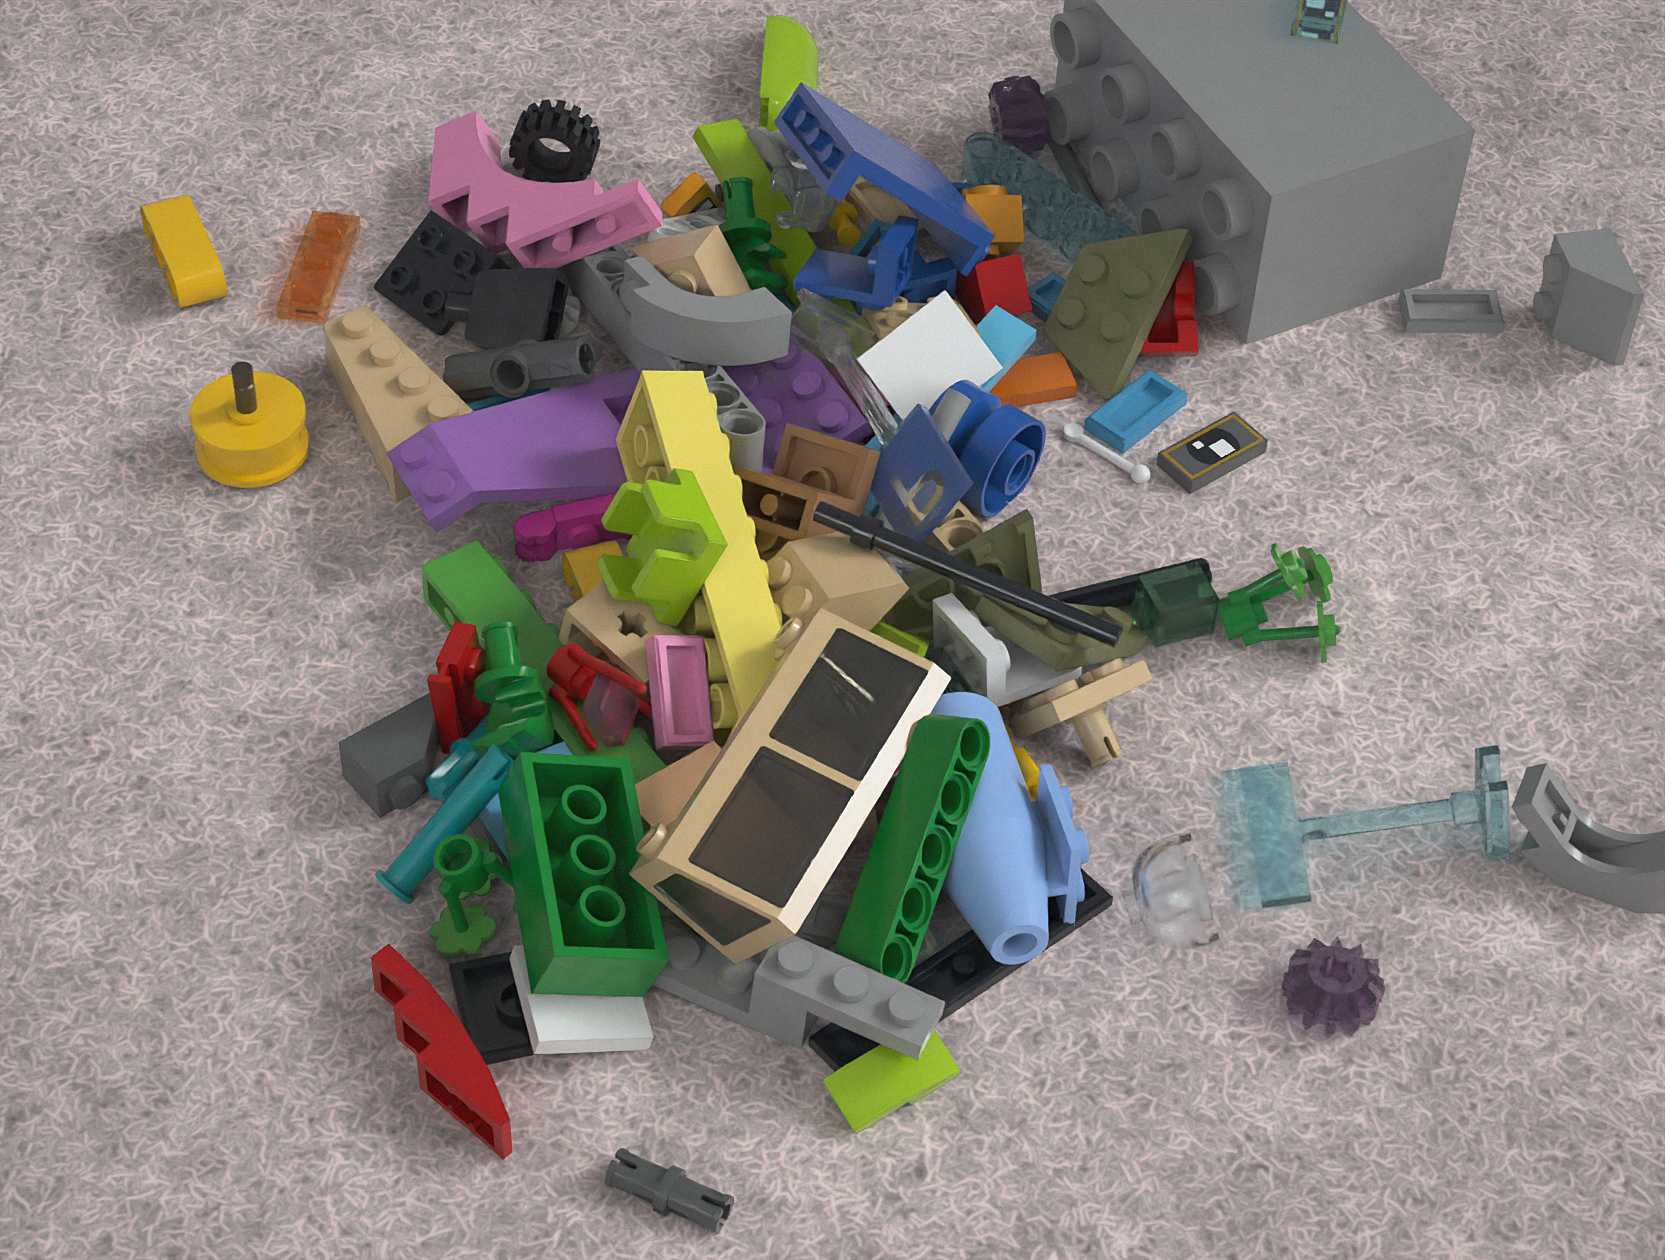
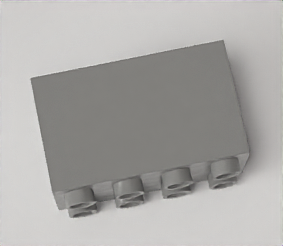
[1042,0,1475,345]

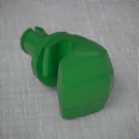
[718,177,788,295]
[470,621,554,761]

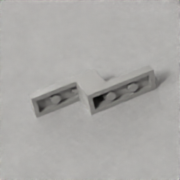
[652,923,945,1060]

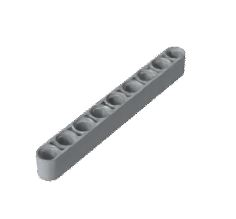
[556,244,766,472]

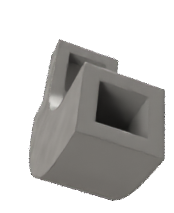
[619,256,792,366]
[1512,763,1665,914]

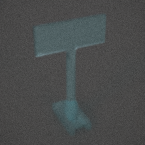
[1221,745,1510,909]

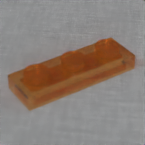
[276,211,361,324]

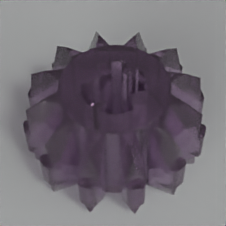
[988,75,1050,157]
[1282,936,1385,1039]

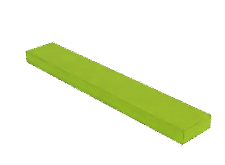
[692,118,861,363]

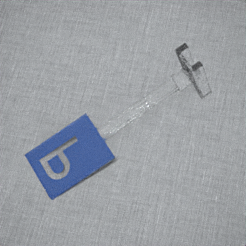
[789,287,973,543]

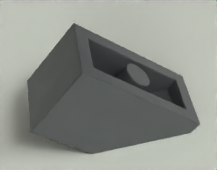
[338,693,440,818]

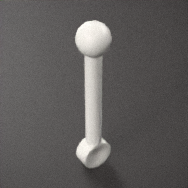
[1063,423,1151,484]

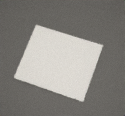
[857,290,1003,427]

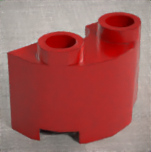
[1138,262,1199,357]

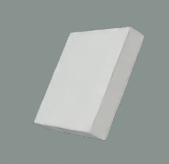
[509,945,654,1054]

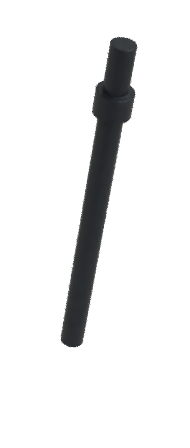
[813,501,1123,648]

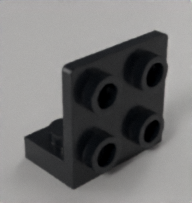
[374,210,512,336]

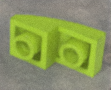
[822,1030,962,1134]

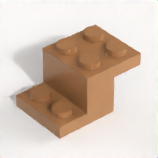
[734,423,881,562]

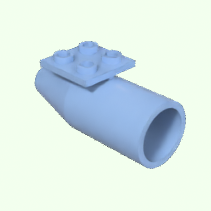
[899,692,1089,965]

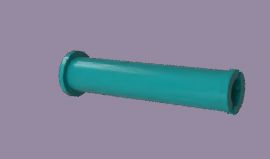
[375,744,514,904]

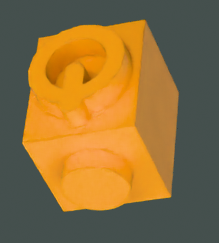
[961,185,1024,261]

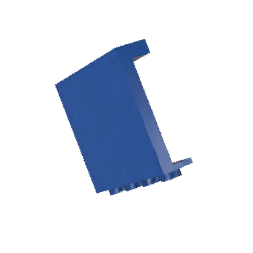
[774,82,995,276]

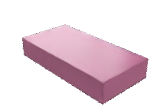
[645,635,715,750]

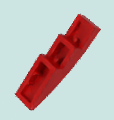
[371,944,512,1160]

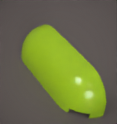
[758,14,819,131]

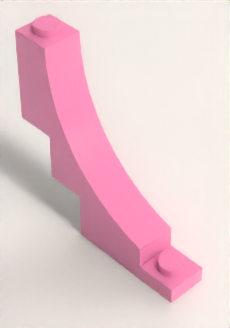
[428,111,662,269]

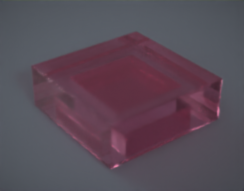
[582,666,640,748]

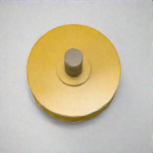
[190,361,310,488]

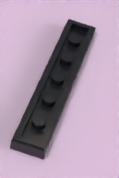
[809,868,1113,1072]

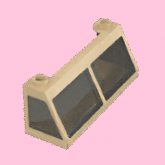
[629,608,951,965]

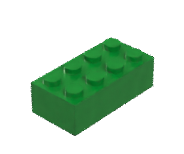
[498,752,669,997]

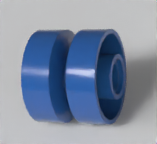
[926,380,1046,517]

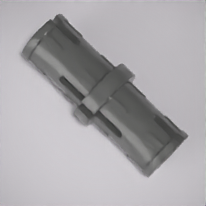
[605,1148,734,1234]

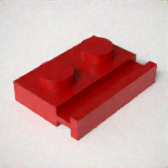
[427,622,491,755]

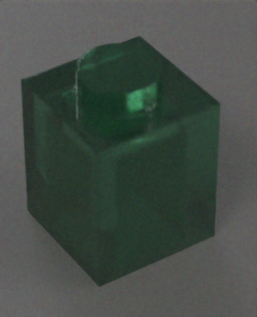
[1130,562,1219,648]

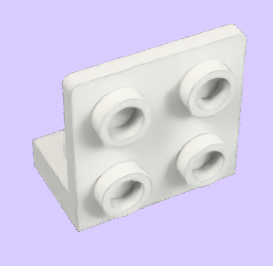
[933,593,1082,707]

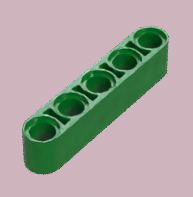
[834,714,991,983]

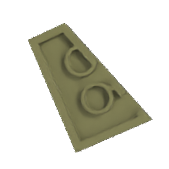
[881,509,1043,640]
[974,595,1149,672]

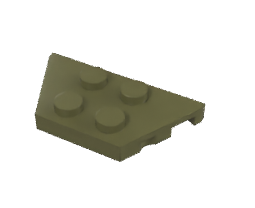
[1042,228,1194,402]

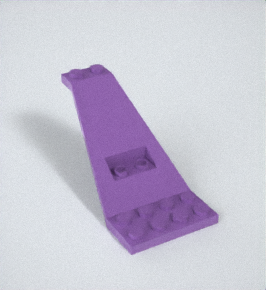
[386,323,874,532]

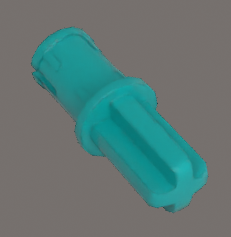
[425,714,489,802]

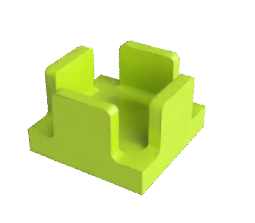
[597,468,728,626]

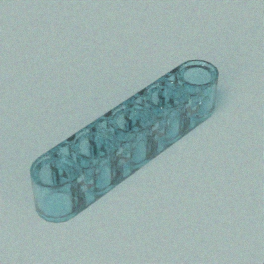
[961,132,1138,265]

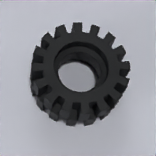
[509,99,601,183]

